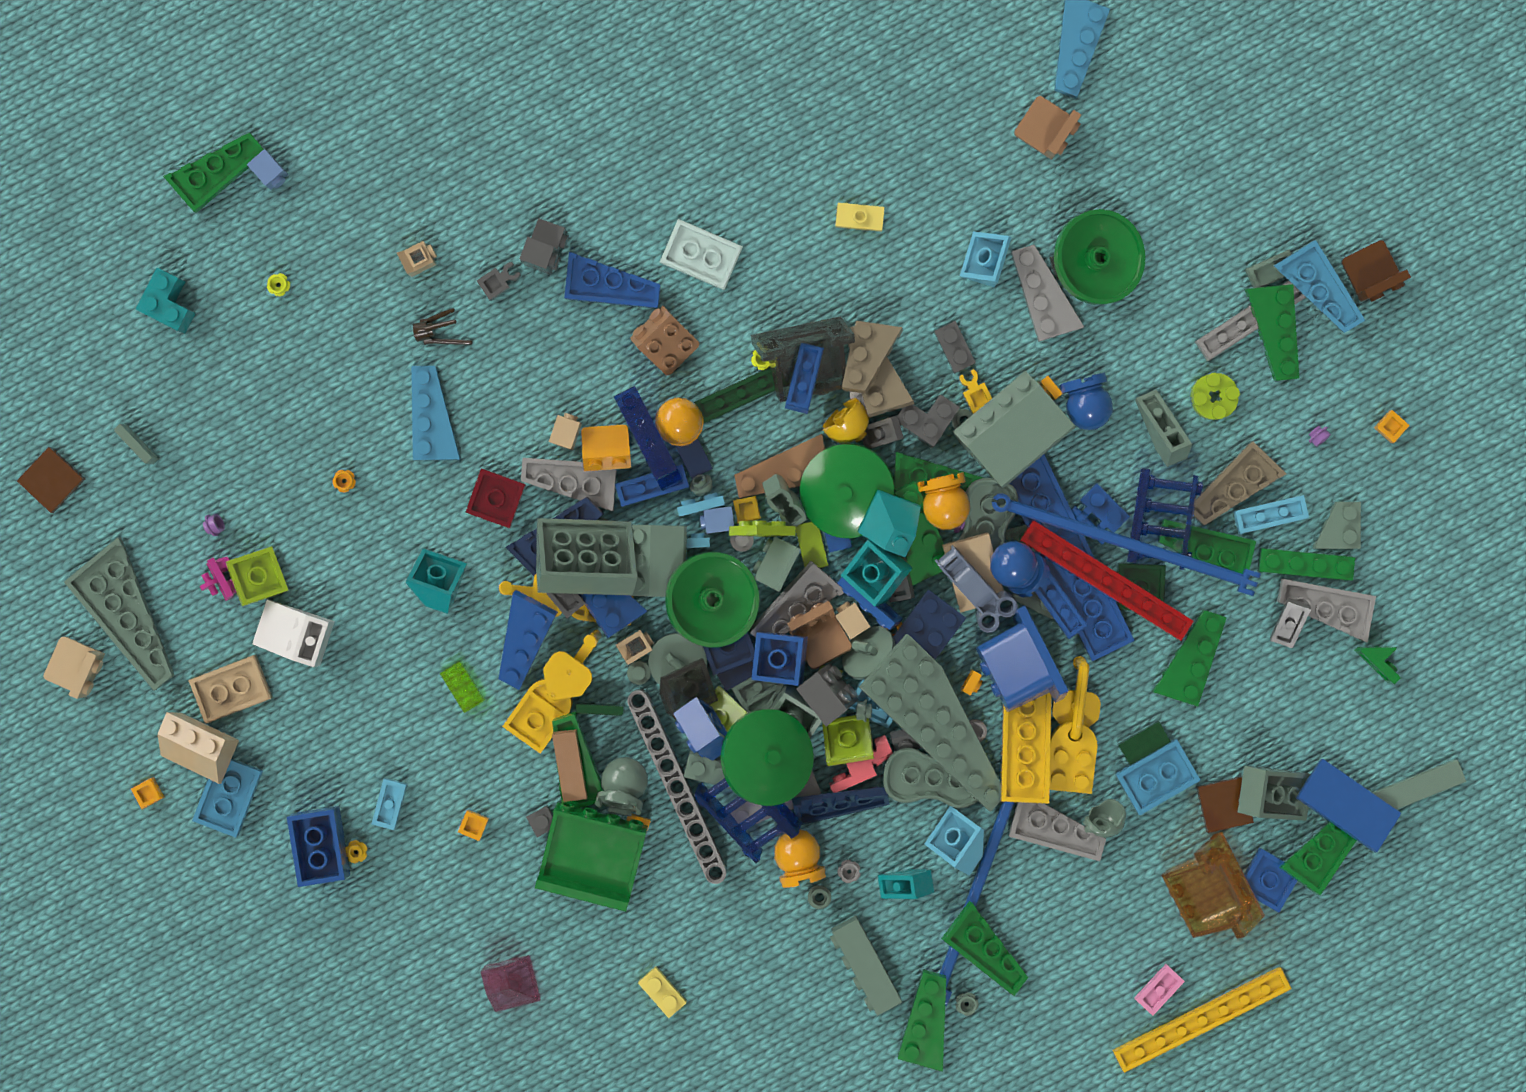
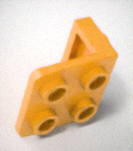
[581,424,631,471]

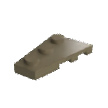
[842,321,903,394]

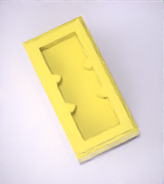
[835,203,884,232]

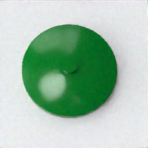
[1054,209,1146,305]
[800,443,895,538]
[665,552,759,647]
[721,709,814,806]

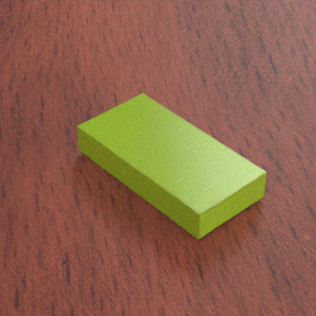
[795,522,828,568]

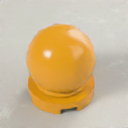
[655,397,704,446]
[917,472,970,530]
[774,829,826,888]

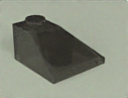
[659,658,718,720]

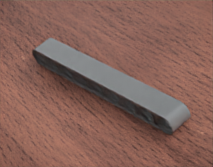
[627,689,727,884]

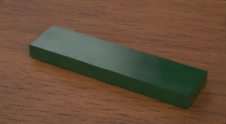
[694,363,789,424]

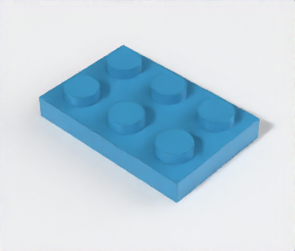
[1115,739,1201,816]
[192,759,263,838]

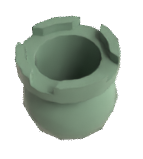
[595,757,648,816]

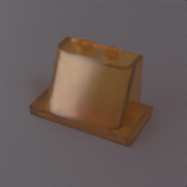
[1161,832,1265,939]

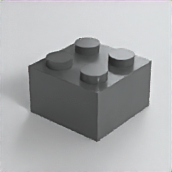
[796,663,859,726]

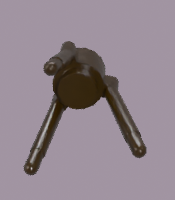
[412,308,473,345]

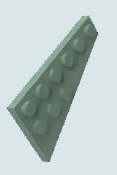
[64,537,174,691]

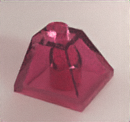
[481,955,541,1012]

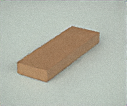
[552,729,588,802]

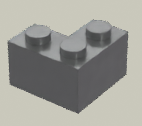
[519,218,569,275]
[897,394,960,448]

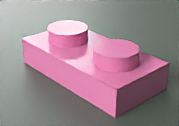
[1134,964,1185,1016]

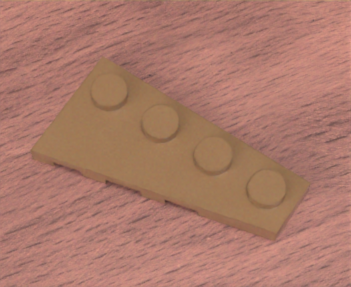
[734,434,825,498]

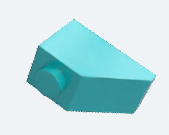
[877,869,934,899]

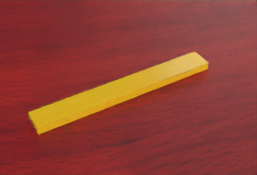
[1112,967,1292,1073]

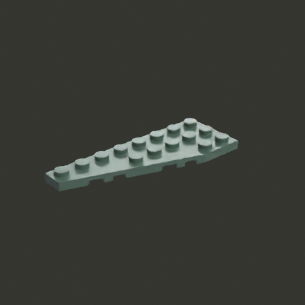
[859,634,1001,812]

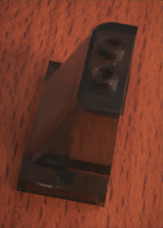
[751,316,855,402]

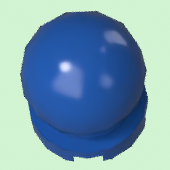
[1060,372,1113,430]
[990,541,1050,598]

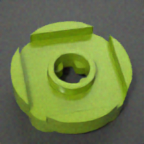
[1191,373,1240,420]

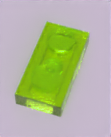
[440,661,485,713]

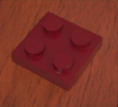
[465,468,526,529]

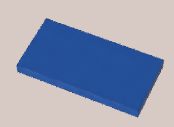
[1296,759,1401,853]

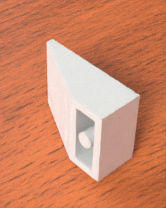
[252,599,335,667]

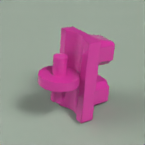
[200,557,237,601]

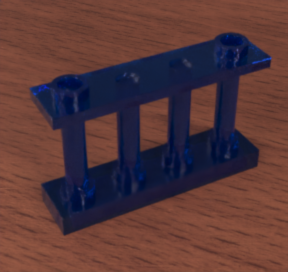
[613,386,683,491]
[1127,468,1203,571]
[694,778,802,864]

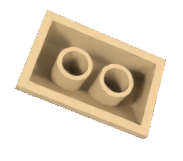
[158,712,239,784]

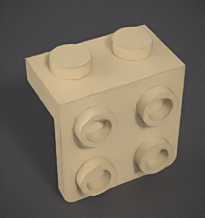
[44,637,105,699]

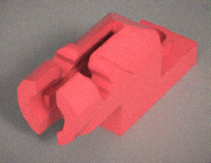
[829,735,893,793]

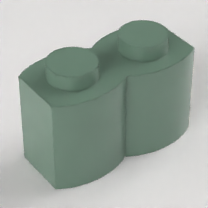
[762,474,806,527]

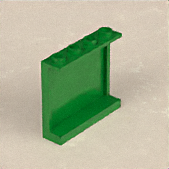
[535,802,648,912]

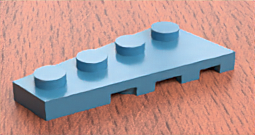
[1274,240,1365,333]

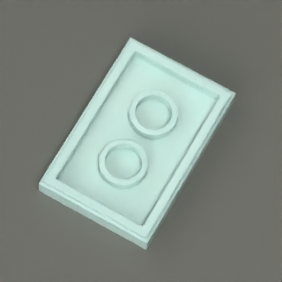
[660,219,743,291]

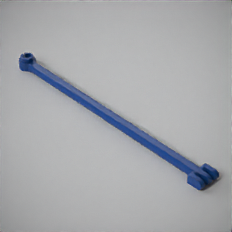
[992,493,1261,596]
[939,802,1015,1006]

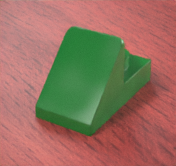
[1354,646,1401,685]

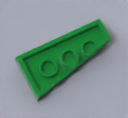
[895,481,945,586]
[1152,610,1227,707]

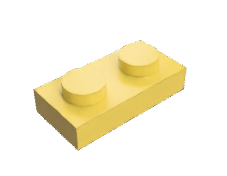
[638,966,687,1018]

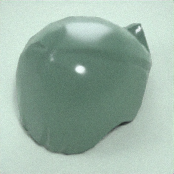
[1083,799,1126,838]

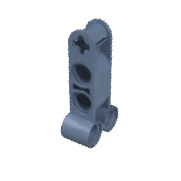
[935,545,1018,633]

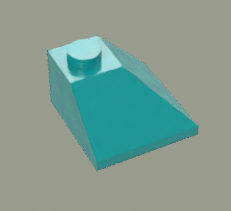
[858,490,921,557]
[406,549,467,614]

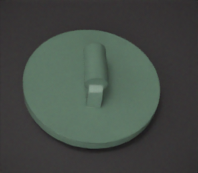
[842,626,895,680]
[648,633,707,691]

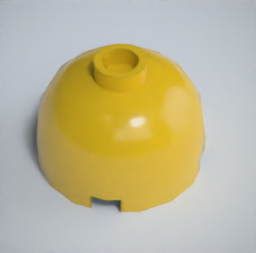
[822,398,869,444]

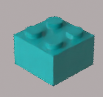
[840,540,913,607]

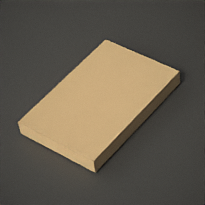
[942,532,1003,612]
[188,655,273,724]

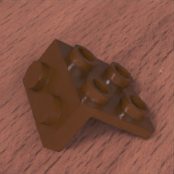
[1341,240,1411,302]

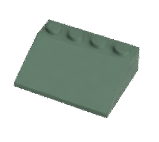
[953,371,1076,489]
[536,518,637,595]

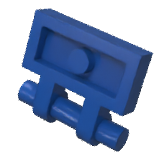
[1071,484,1130,545]

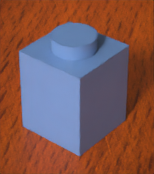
[247,149,289,190]
[700,507,734,534]

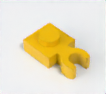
[959,369,992,414]

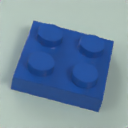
[1236,847,1297,913]

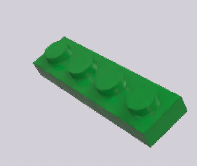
[1257,548,1355,581]

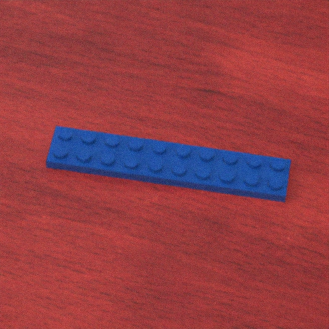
[1009,455,1135,661]

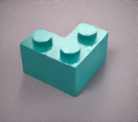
[136,267,196,334]

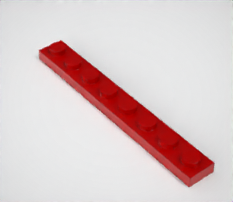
[1020,520,1193,641]

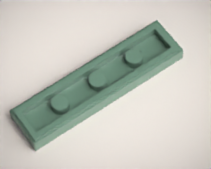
[1372,759,1466,810]

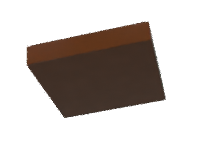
[17,447,85,513]
[1196,776,1254,833]

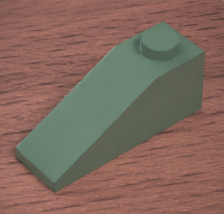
[1135,390,1192,467]

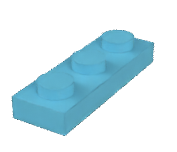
[1233,495,1309,534]

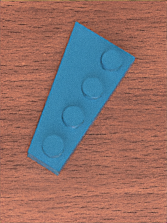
[1054,0,1110,99]
[411,366,461,460]

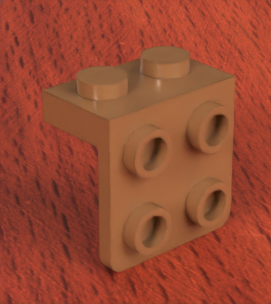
[1014,96,1081,160]
[630,305,699,375]
[787,601,852,669]

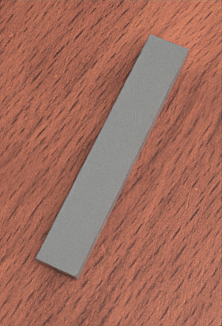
[1195,281,1306,361]

